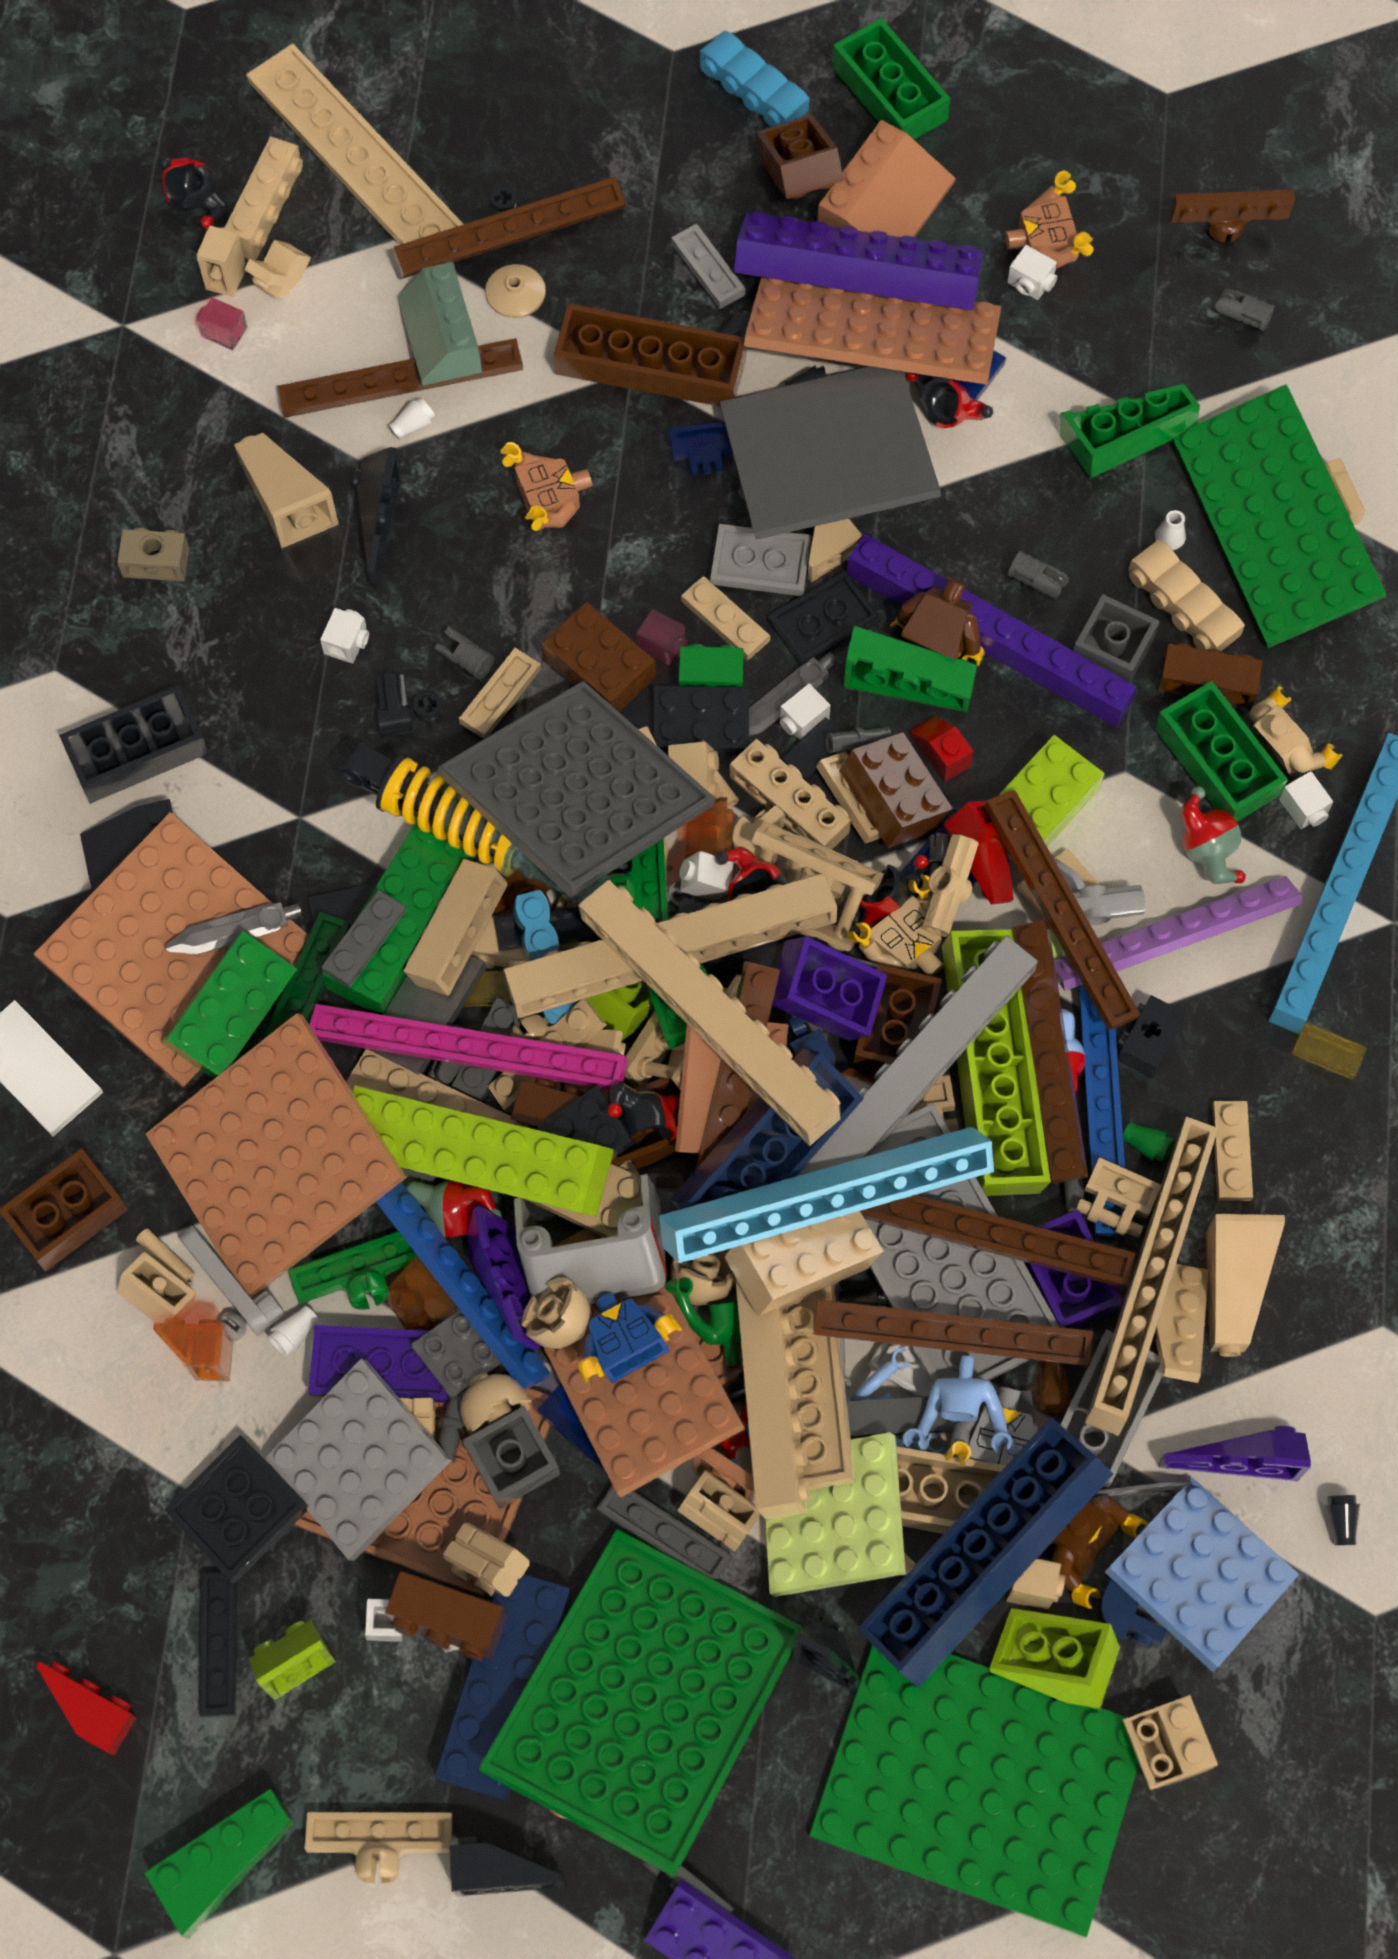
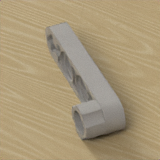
[178,1226,285,1336]

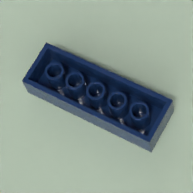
[669,1049,864,1251]
[435,1574,572,1803]

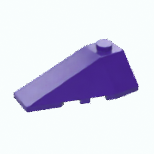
[467,1206,541,1350]
[1159,1426,1311,1481]

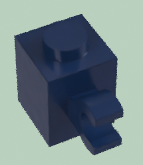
[788,1015,836,1066]

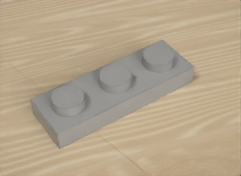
[671,224,745,309]

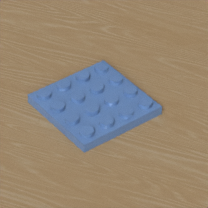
[1105,1477,1299,1672]

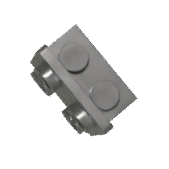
[412,1310,507,1399]

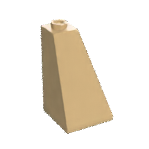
[234,433,339,548]
[1205,1214,1285,1357]

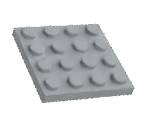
[265,1359,452,1561]

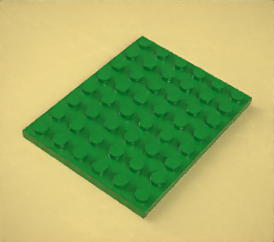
[479,1529,803,1877]
[809,1645,1139,1938]

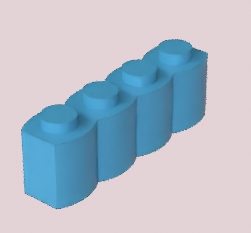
[700,30,809,127]
[513,890,576,1027]

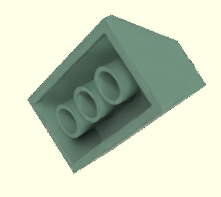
[398,262,482,386]

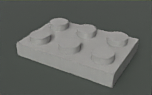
[710,524,812,596]

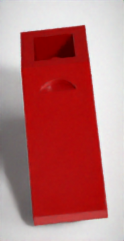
[944,800,1014,905]
[37,1661,136,1756]

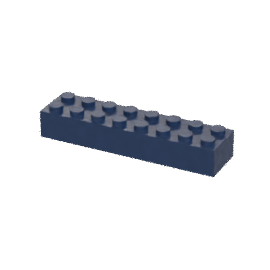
[857,1417,1113,1688]

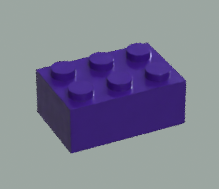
[772,936,887,1041]
[1023,1209,1123,1329]

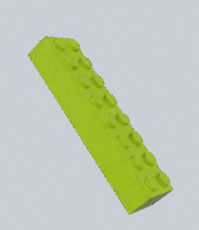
[941,929,1051,1196]
[353,1086,614,1217]

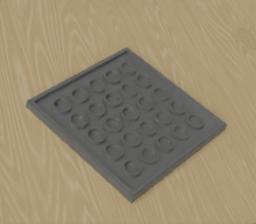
[720,366,941,540]
[437,681,716,898]

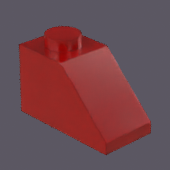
[909,716,974,782]

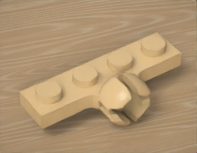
[488,999,607,1114]
[305,1812,453,1884]

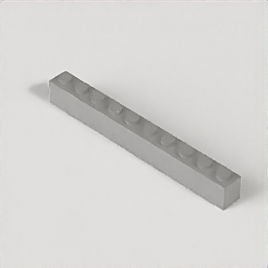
[796,936,1038,1177]

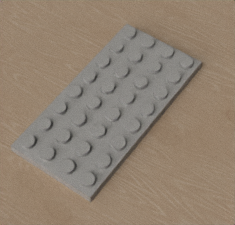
[865,1102,1060,1385]

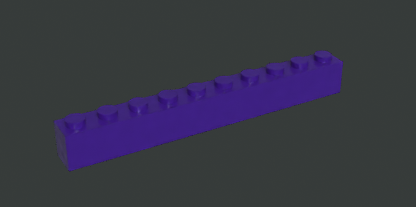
[847,534,1137,728]

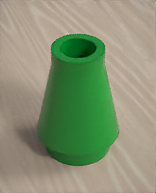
[1123,1122,1175,1163]

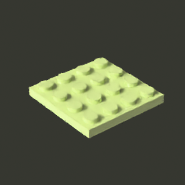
[766,1432,906,1597]

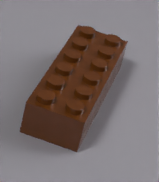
[554,303,747,407]

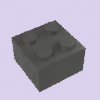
[1073,594,1160,683]
[462,1406,560,1509]

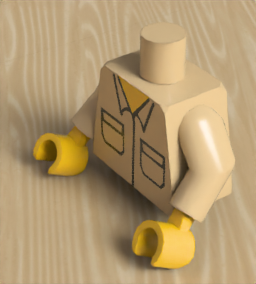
[847,874,944,977]

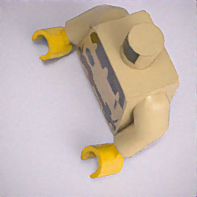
[1249,686,1343,777]

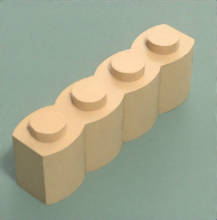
[1128,540,1245,651]

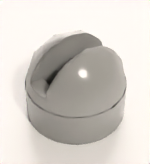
[218,1312,247,1341]

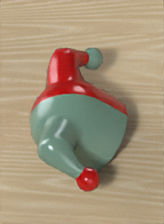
[1181,786,1246,884]
[405,1180,502,1237]

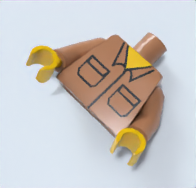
[1005,171,1093,268]
[500,442,592,531]

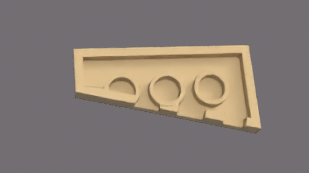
[1155,1264,1209,1383]

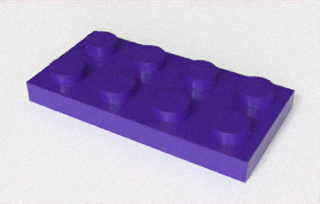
[308,1325,449,1403]
[644,1880,796,1959]

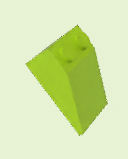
[575,981,655,1041]
[990,1608,1120,1709]
[249,1620,336,1700]

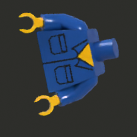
[578,1294,682,1383]

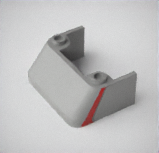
[514,1174,667,1304]

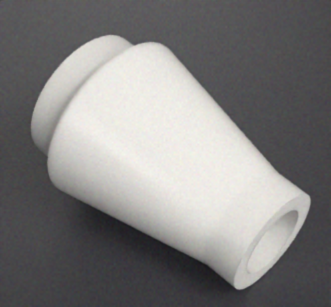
[389,397,436,440]
[1155,510,1186,550]
[268,1306,318,1356]

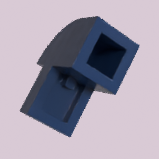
[1098,1578,1167,1649]

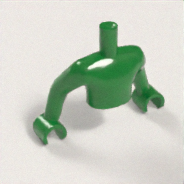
[665,1277,741,1366]

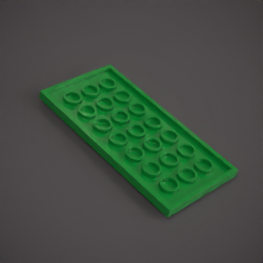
[1173,384,1386,648]

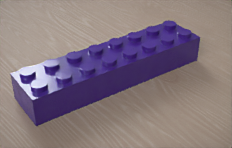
[734,212,984,311]

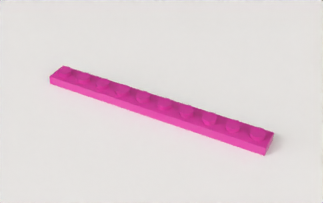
[309,1004,629,1090]

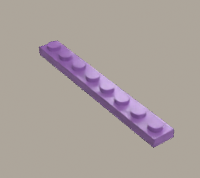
[1054,876,1302,991]

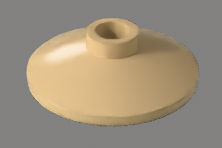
[485,264,546,318]

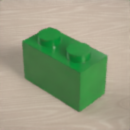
[679,644,744,688]

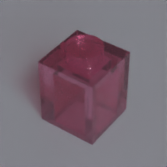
[197,297,248,351]
[636,609,687,665]

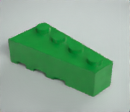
[1060,384,1200,478]
[844,626,977,713]
[144,1789,294,1939]

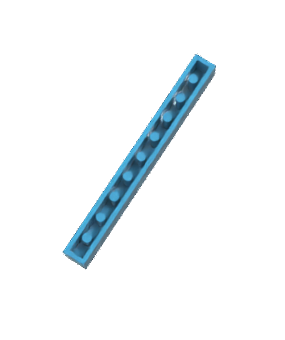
[1268,733,1398,1034]

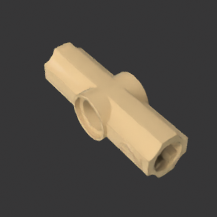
[922,834,979,937]

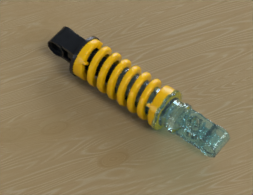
[338,743,608,904]

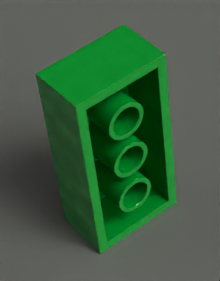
[832,18,950,140]
[1155,681,1288,822]
[161,931,297,1079]

